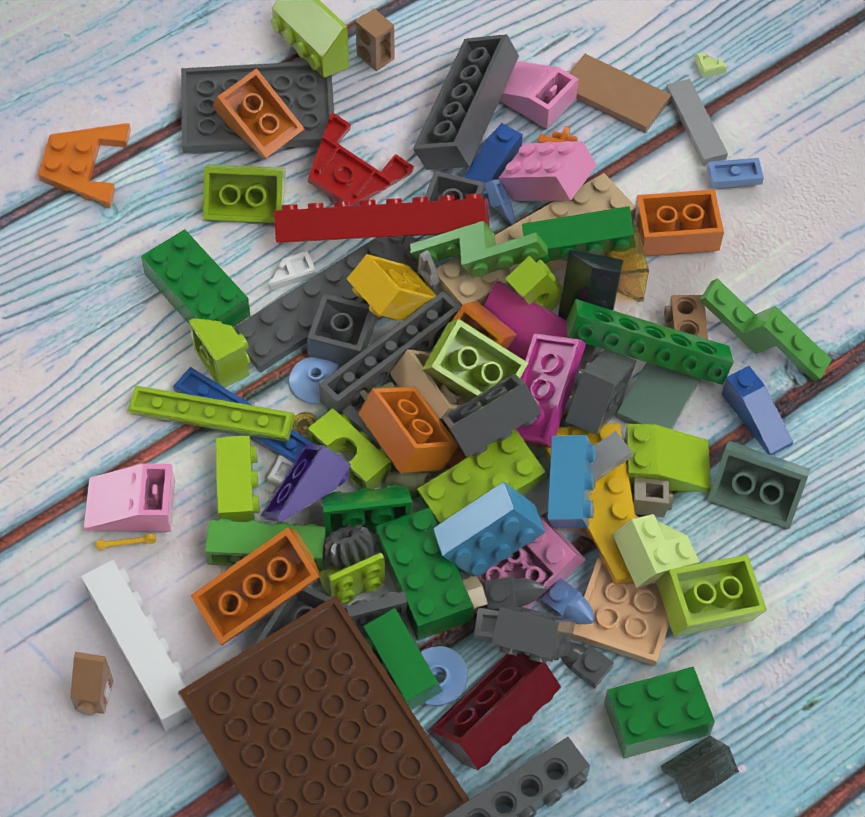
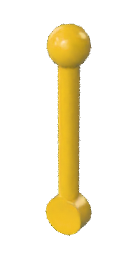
[95,534,156,551]

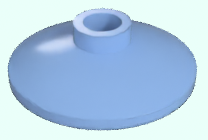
[289,357,340,405]
[421,646,468,706]

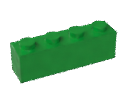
[522,206,636,264]

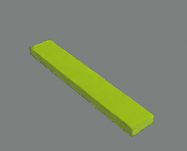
[128,385,295,442]

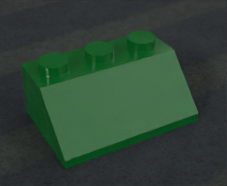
[321,485,412,538]

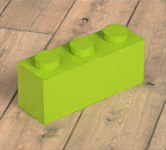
[216,435,260,522]

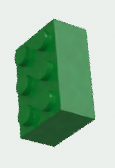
[604,666,715,759]

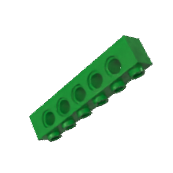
[566,299,734,385]

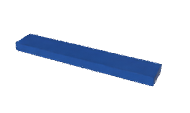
[173,367,316,463]

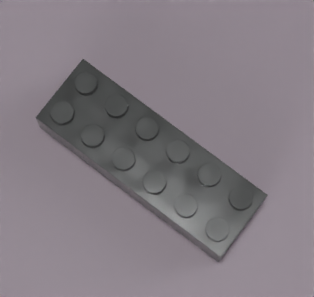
[413,34,519,170]

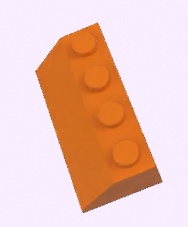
[190,527,321,646]

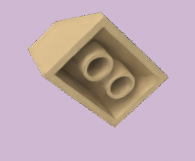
[390,349,469,432]

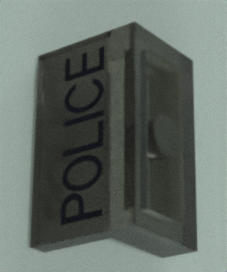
[660,735,739,804]

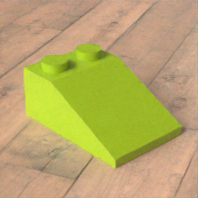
[624,424,711,492]

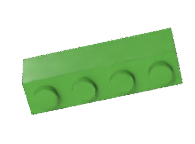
[205,519,326,571]

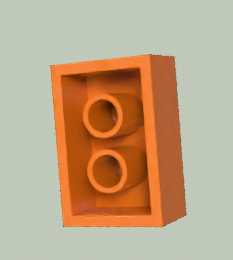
[635,189,724,256]
[358,387,458,473]

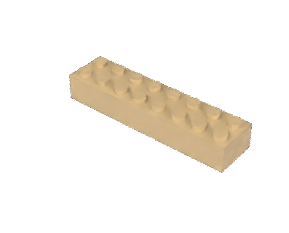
[436,173,636,307]

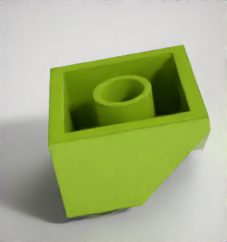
[189,318,251,388]

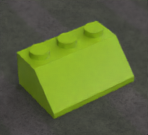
[203,164,286,223]

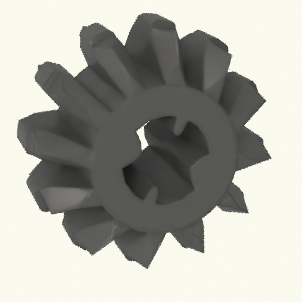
[324,524,374,569]

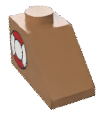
[70,652,114,715]

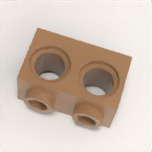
[355,9,395,72]
[664,295,708,339]

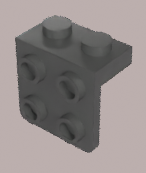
[346,592,417,662]

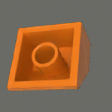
[434,301,517,349]

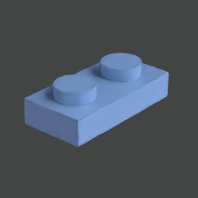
[707,158,764,189]

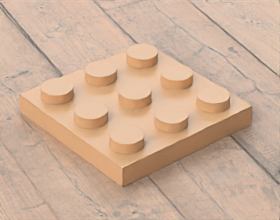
[572,558,670,666]

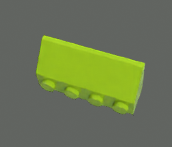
[271,0,349,78]

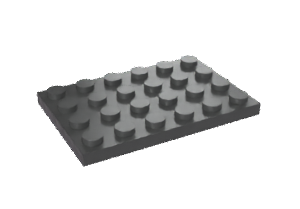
[181,61,334,153]

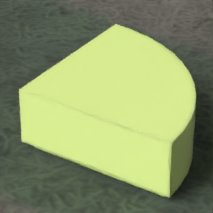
[694,53,727,78]

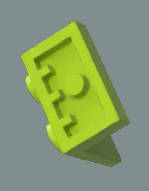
[318,553,385,604]

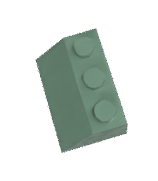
[708,441,810,529]

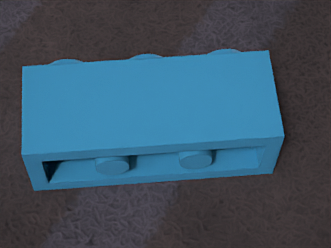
[548,435,596,528]

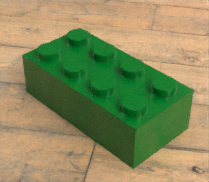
[141,229,251,327]
[375,507,474,641]

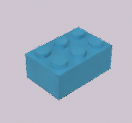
[433,482,545,577]

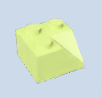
[612,514,699,588]

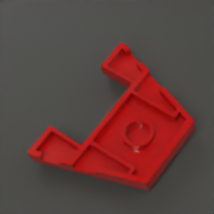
[308,112,414,206]

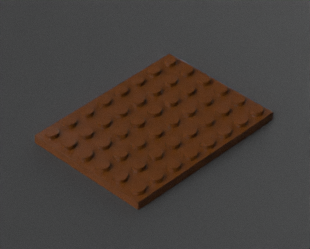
[178,595,470,817]

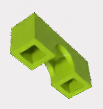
[505,256,563,312]
[308,408,391,490]

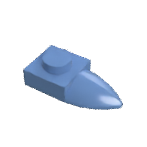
[484,179,516,226]
[541,578,594,624]

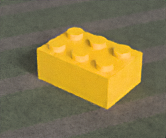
[347,254,437,321]

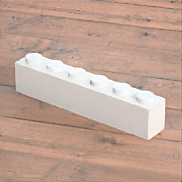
[81,560,192,731]

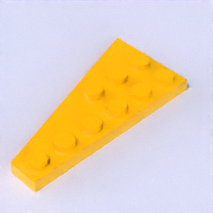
[544,423,636,585]

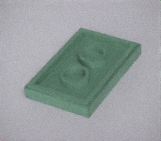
[616,362,701,429]

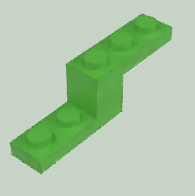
[410,221,548,278]
[699,278,832,382]

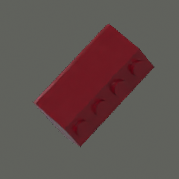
[427,653,561,770]

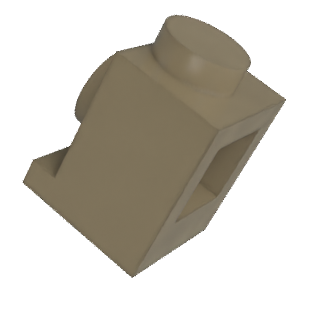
[631,477,673,517]

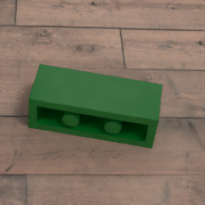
[364,608,443,710]

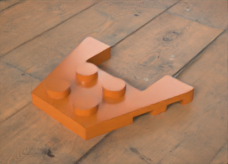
[38,123,131,208]

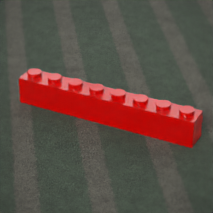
[274,194,490,243]

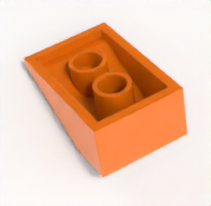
[212,68,304,159]

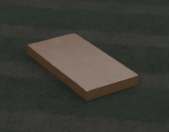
[569,53,671,133]

